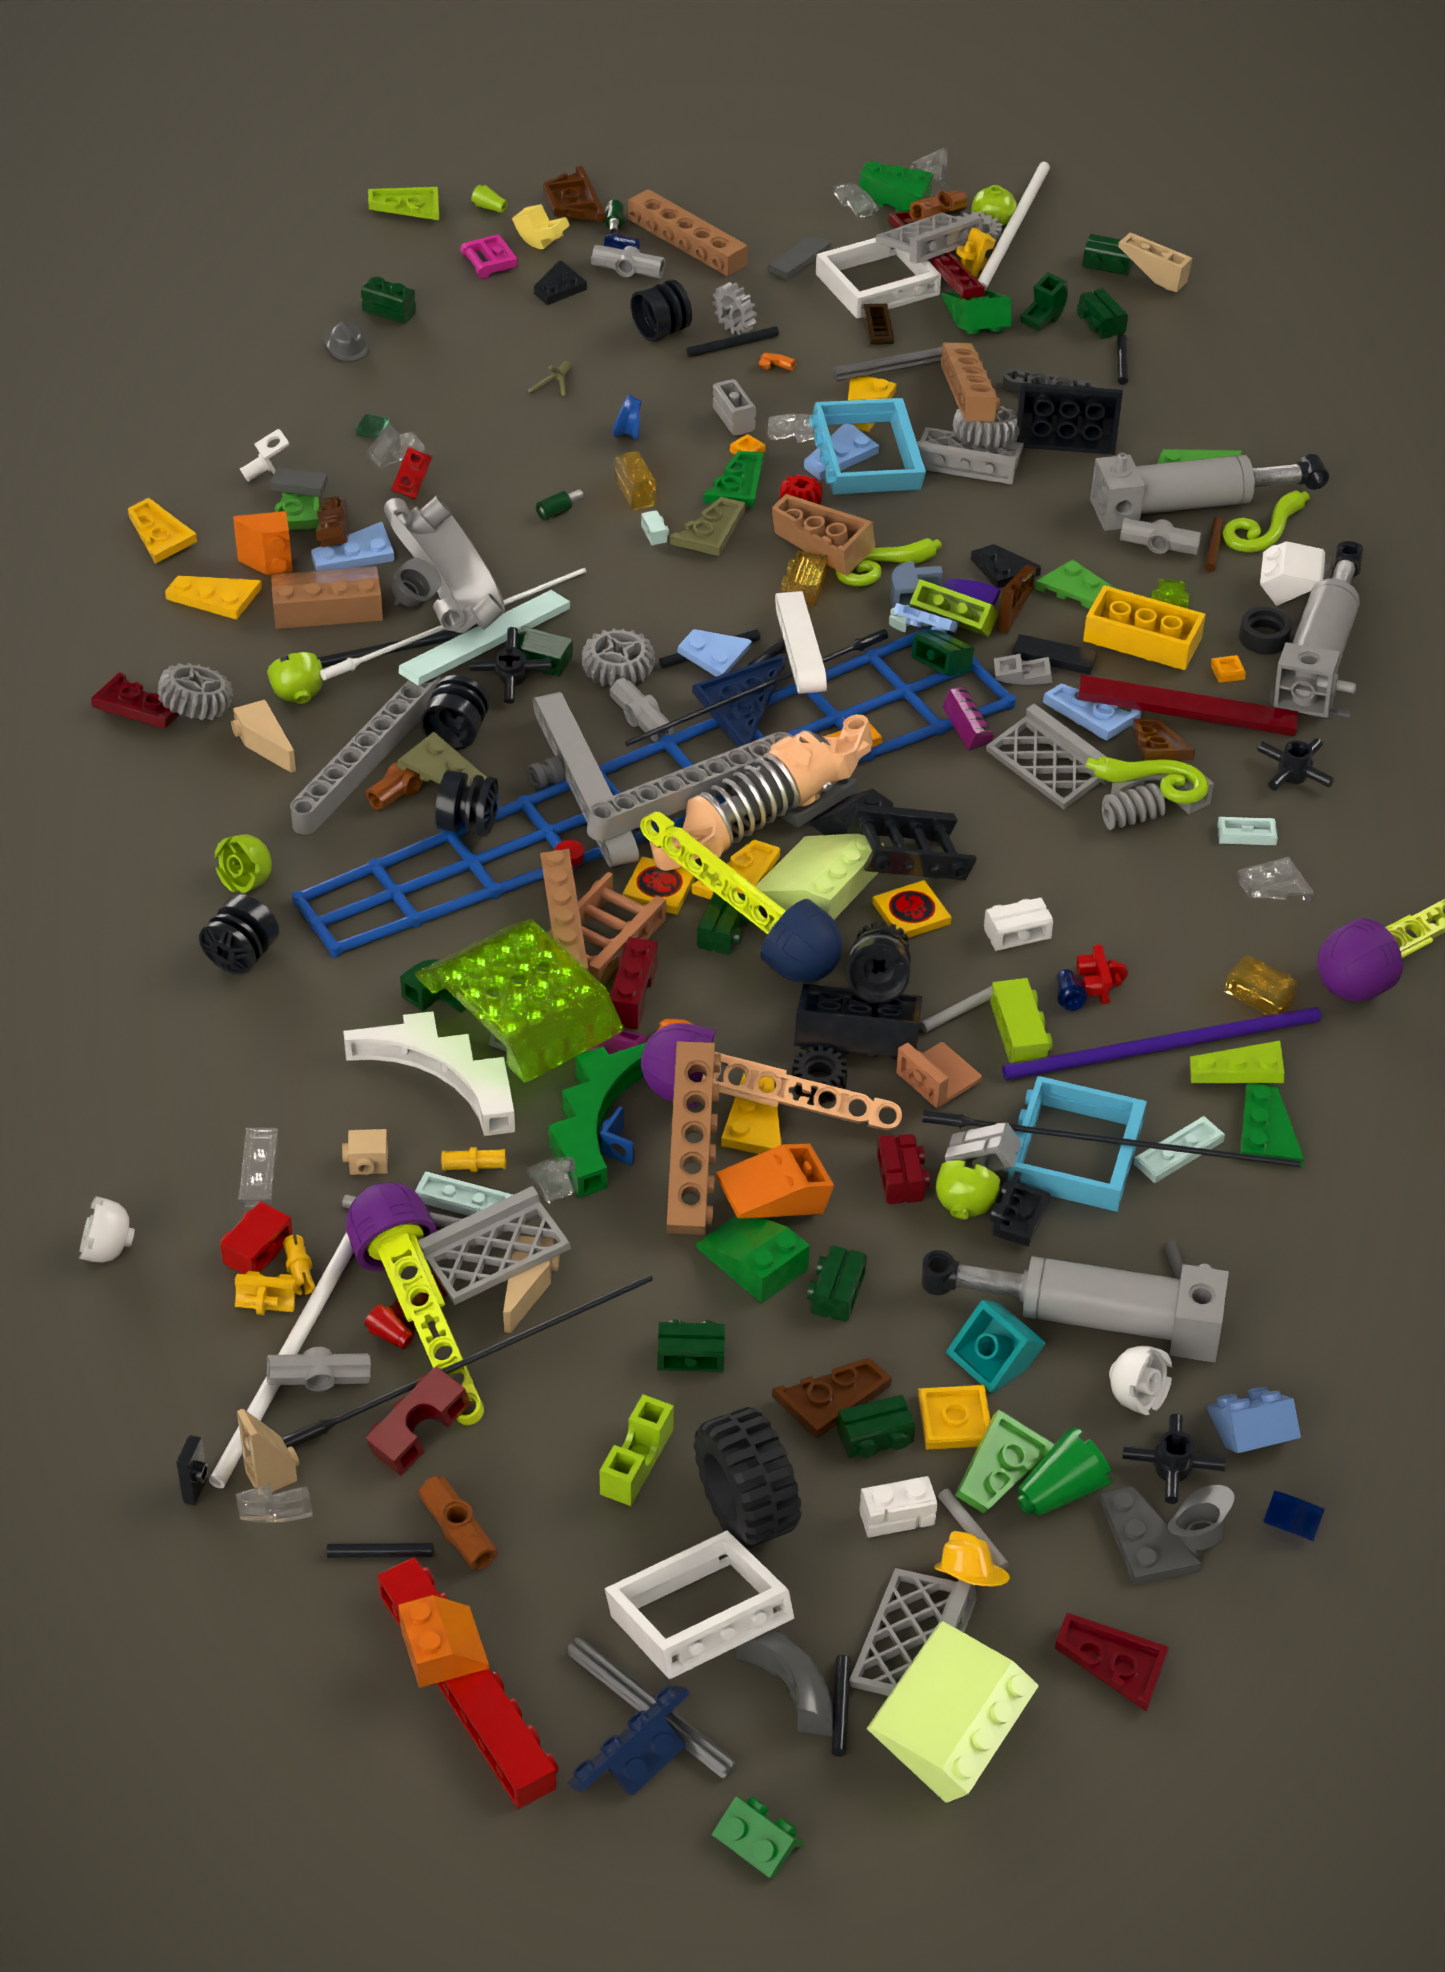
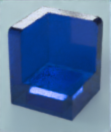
[1264,1490,1325,1541]

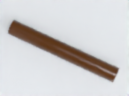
[1205,516,1224,572]

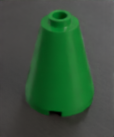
[1016,1427,1114,1517]

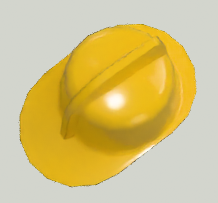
[934,1531,1010,1587]

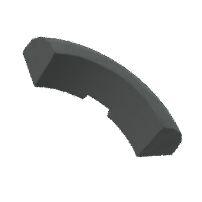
[736,1629,834,1736]

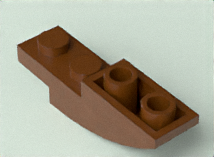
[316,496,349,547]

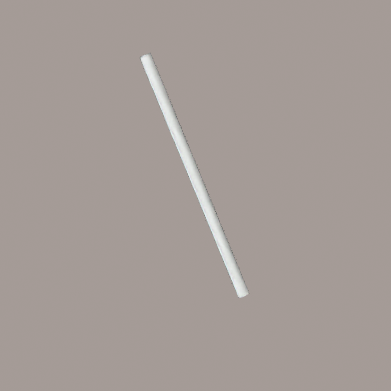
[978,162,1050,291]
[209,1232,354,1488]

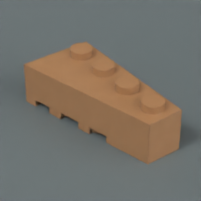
[771,494,875,576]

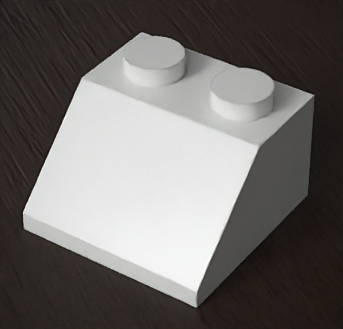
[1260,541,1325,606]

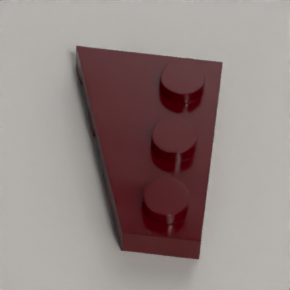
[91,672,179,729]
[1055,1612,1169,1712]

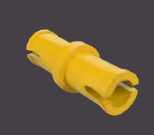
[441,1147,507,1173]
[283,1235,315,1295]

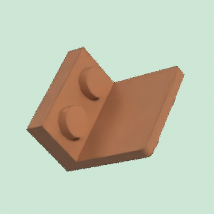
[896,1042,982,1109]

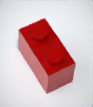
[220,1201,294,1274]

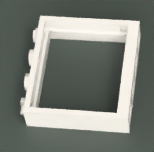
[816,238,941,318]
[605,1531,794,1679]

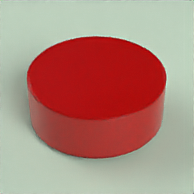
[555,840,584,867]

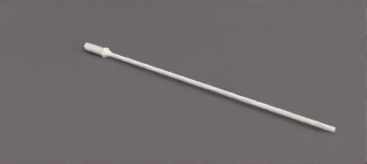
[320,568,586,681]

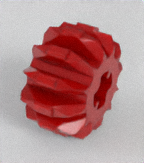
[779,473,823,505]

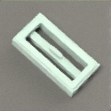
[1217,817,1278,845]

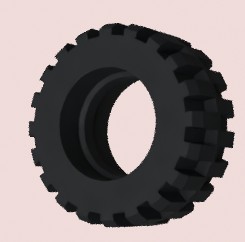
[693,1407,801,1548]

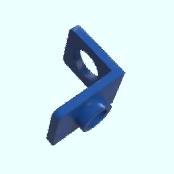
[600,1106,635,1165]

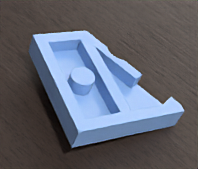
[893,603,959,634]

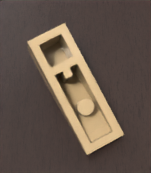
[1118,232,1193,292]
[231,699,296,773]
[503,1236,560,1333]
[237,1409,300,1497]

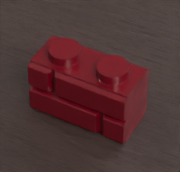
[877,1134,930,1204]

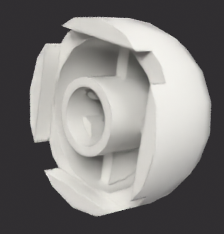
[79,1196,135,1263]
[1109,1346,1172,1415]

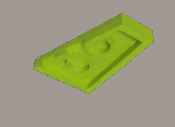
[368,187,439,220]
[1190,1040,1284,1083]

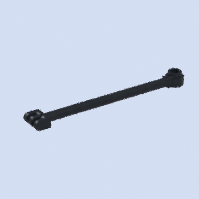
[281,623,479,668]

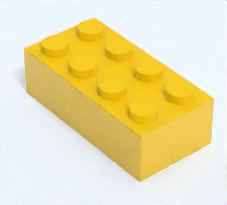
[1083,585,1206,670]

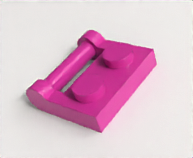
[460,234,518,279]

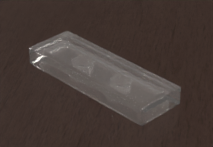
[238,1128,278,1207]

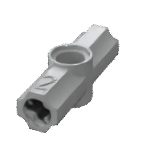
[591,245,665,279]
[1120,518,1201,555]
[610,678,674,742]
[266,1347,371,1392]

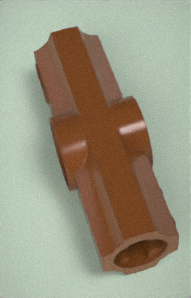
[909,190,968,221]
[365,761,423,811]
[418,1475,497,1571]

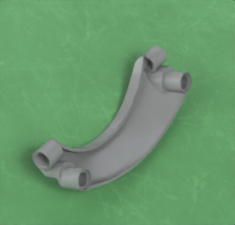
[384,496,505,633]

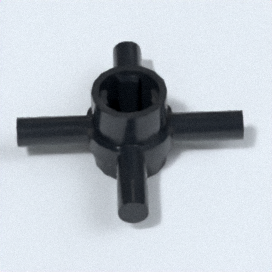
[469,627,552,704]
[1257,738,1334,791]
[1122,1414,1226,1504]

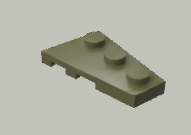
[670,497,745,556]
[396,732,487,785]

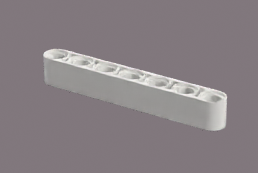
[775,591,827,694]

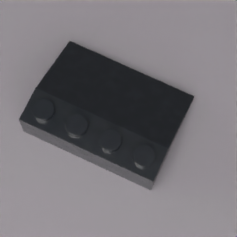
[1015,382,1123,455]
[794,984,922,1060]

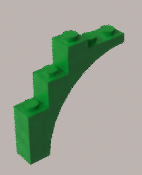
[548,1042,647,1198]

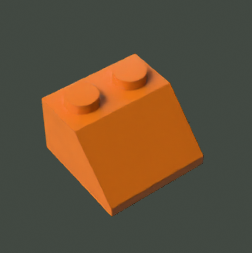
[233,511,293,575]
[398,1595,489,1688]

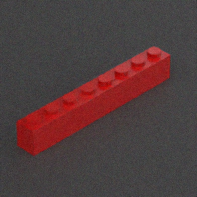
[377,1557,559,1809]

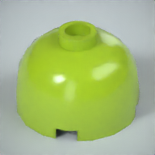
[971,185,1017,225]
[267,652,324,704]
[215,834,272,894]
[936,1160,1000,1219]

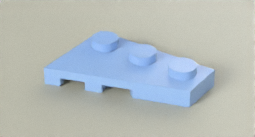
[804,424,879,481]
[311,521,394,571]

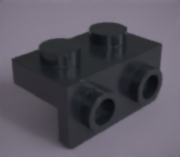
[990,1171,1050,1247]

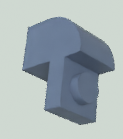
[890,561,943,608]

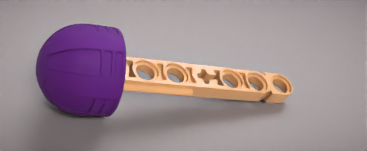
[641,1023,902,1131]

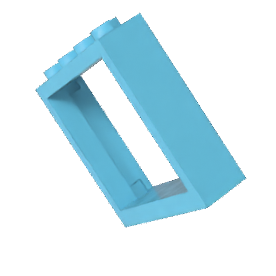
[809,398,926,494]
[1003,1076,1147,1212]

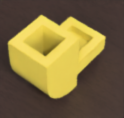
[512,204,570,249]

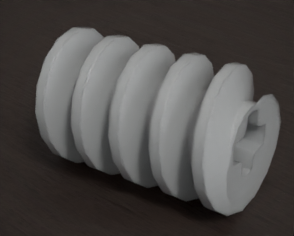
[1102,783,1165,831]

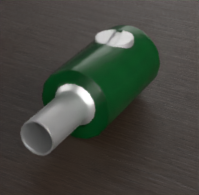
[605,200,624,235]
[536,489,584,520]

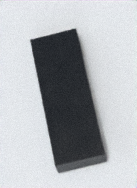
[1012,634,1097,675]

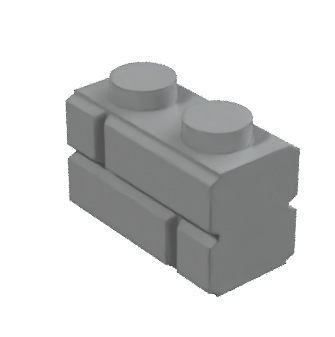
[713,379,756,436]
[945,1122,1021,1172]

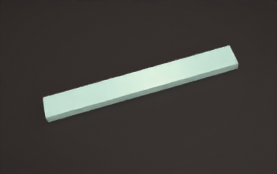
[399,590,570,686]

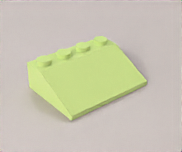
[755,833,884,920]
[866,1621,1039,1803]

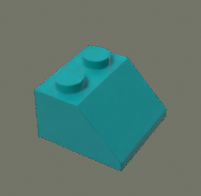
[945,1300,1046,1393]

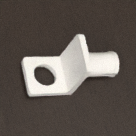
[239,429,290,483]

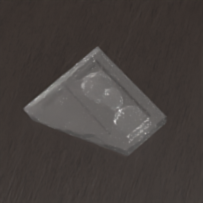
[1236,857,1314,902]

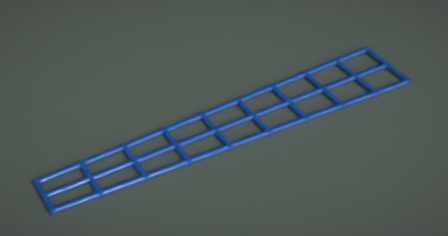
[292,625,1016,958]

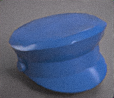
[612,394,642,442]

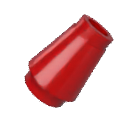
[364,1304,415,1350]

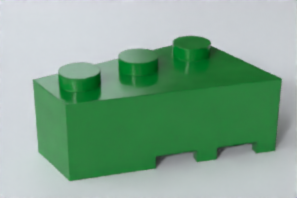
[859,161,933,212]

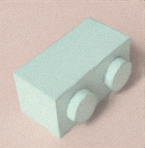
[641,510,669,545]

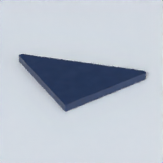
[692,654,786,747]

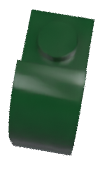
[1020,272,1068,331]
[400,959,470,1013]

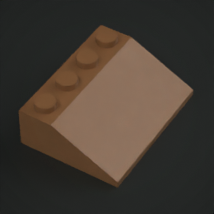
[271,566,383,629]

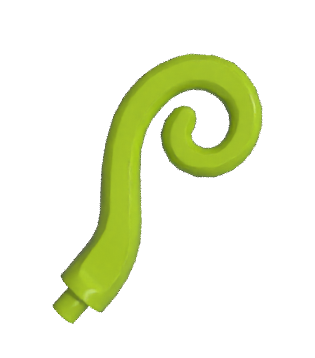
[1222,490,1310,553]
[836,538,942,587]
[1086,755,1209,804]

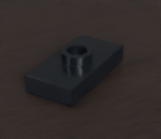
[176,1435,209,1505]

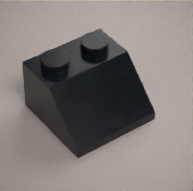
[811,789,893,836]

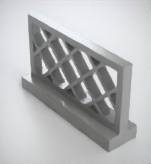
[876,212,983,264]
[917,427,1024,485]
[986,703,1110,810]
[418,1186,571,1305]
[849,1568,977,1696]

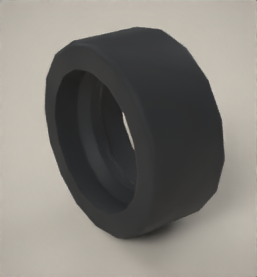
[1239,606,1292,655]

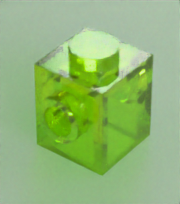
[1151,579,1190,609]

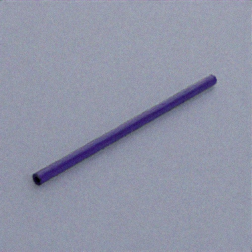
[1002,1007,1321,1080]

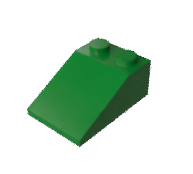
[941,289,1011,334]
[696,1216,810,1304]

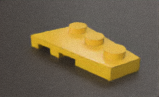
[848,376,896,432]
[128,498,197,564]
[165,576,262,620]
[692,839,780,899]
[721,1073,781,1154]

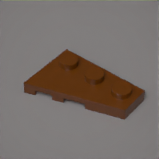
[996,564,1036,634]
[1132,718,1195,762]
[772,1358,892,1438]

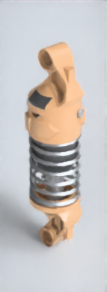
[650,714,873,871]

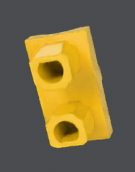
[956,228,996,277]
[235,1271,295,1315]

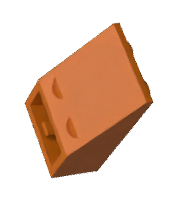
[715,1143,834,1219]

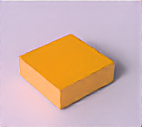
[730,434,766,454]
[1211,655,1246,683]

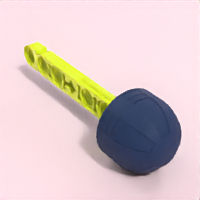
[640,811,842,983]

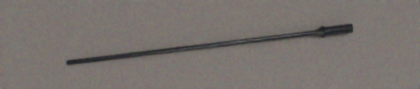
[625,629,888,746]
[922,1110,1301,1167]
[282,1274,653,1448]

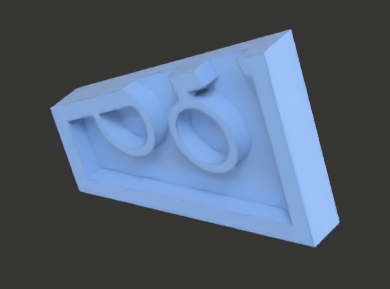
[1043,684,1142,741]

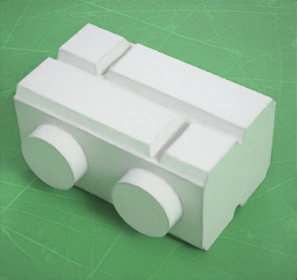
[984,898,1053,951]
[859,1476,937,1538]

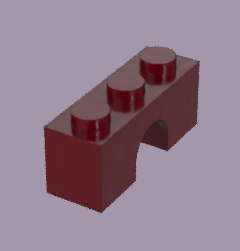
[608,937,658,1030]
[365,1366,471,1476]

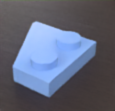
[677,629,752,677]

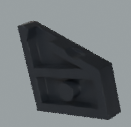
[534,260,587,305]
[971,544,1041,588]

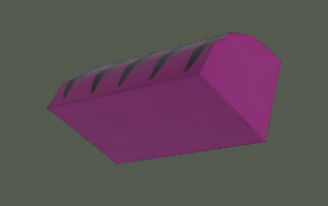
[942,687,994,751]

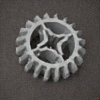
[952,406,1020,448]
[582,628,655,687]
[157,663,233,720]

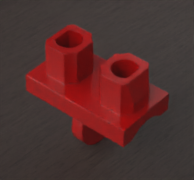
[391,447,432,500]
[1076,945,1128,1004]

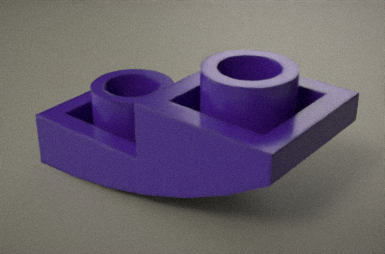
[943,579,1001,606]

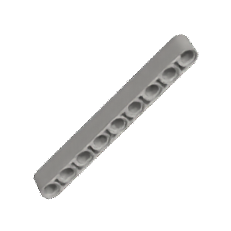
[290,675,440,835]
[533,692,639,868]
[587,732,793,841]

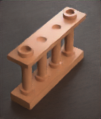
[539,872,666,990]

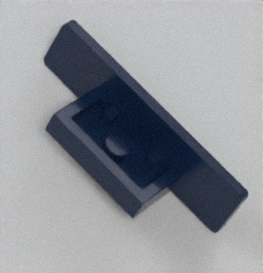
[568,1685,690,1796]

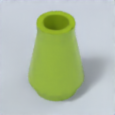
[471,185,507,213]

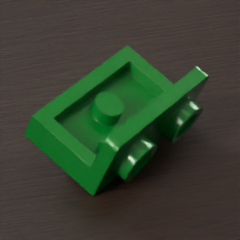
[712,1796,804,1879]

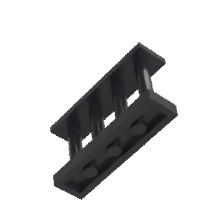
[844,803,977,880]

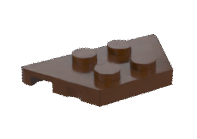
[543,166,605,222]

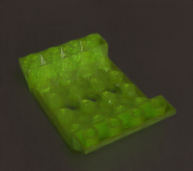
[415,919,623,1083]

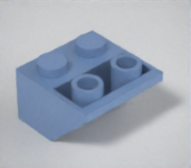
[1206,1387,1301,1453]

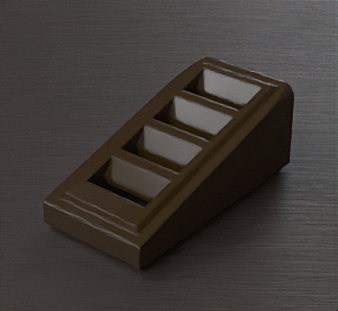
[862,303,895,344]

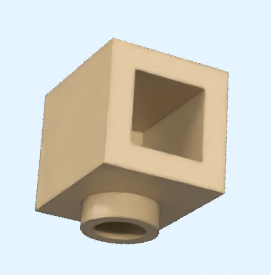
[342,1129,388,1175]

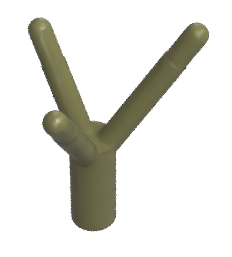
[528,361,572,397]

